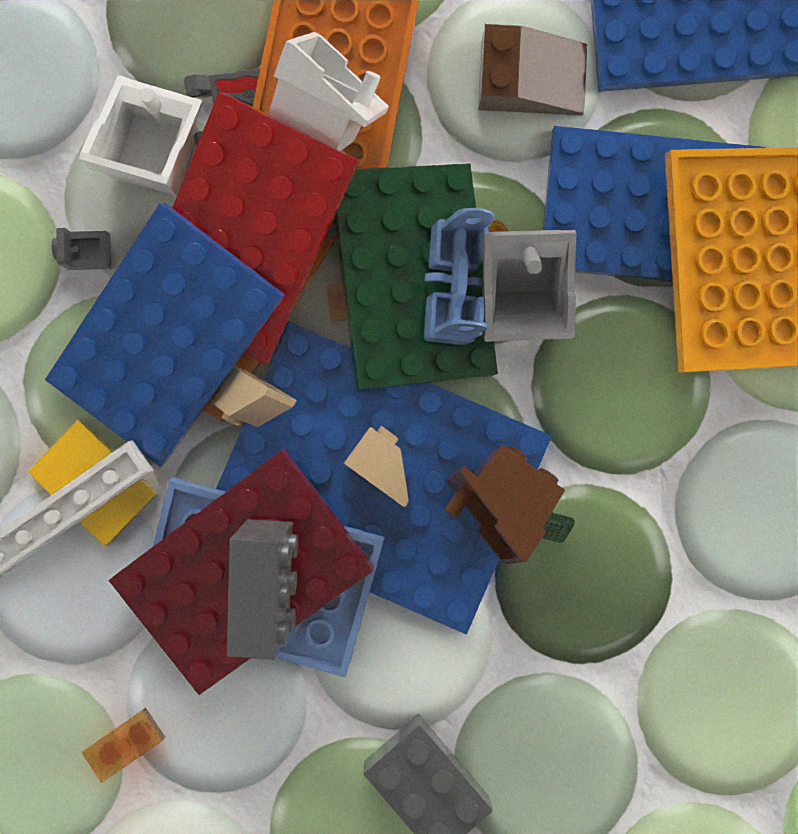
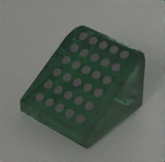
[542,512,575,543]

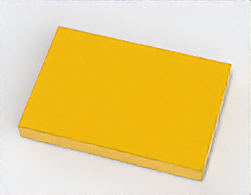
[28,420,158,546]

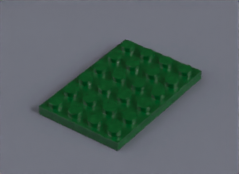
[334,163,498,391]

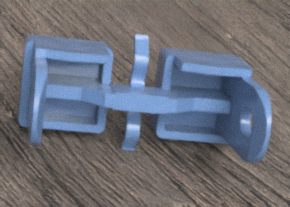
[424,208,495,345]

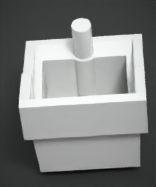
[268,32,389,151]
[79,76,203,197]

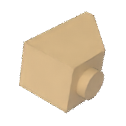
[212,366,296,427]
[344,426,409,507]

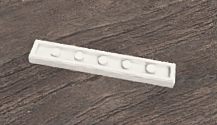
[0,440,153,576]

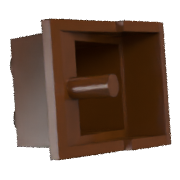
[444,445,565,564]

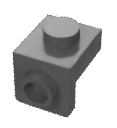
[52,228,111,270]

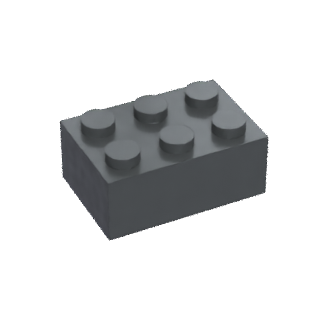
[227,519,298,660]
[363,714,493,834]

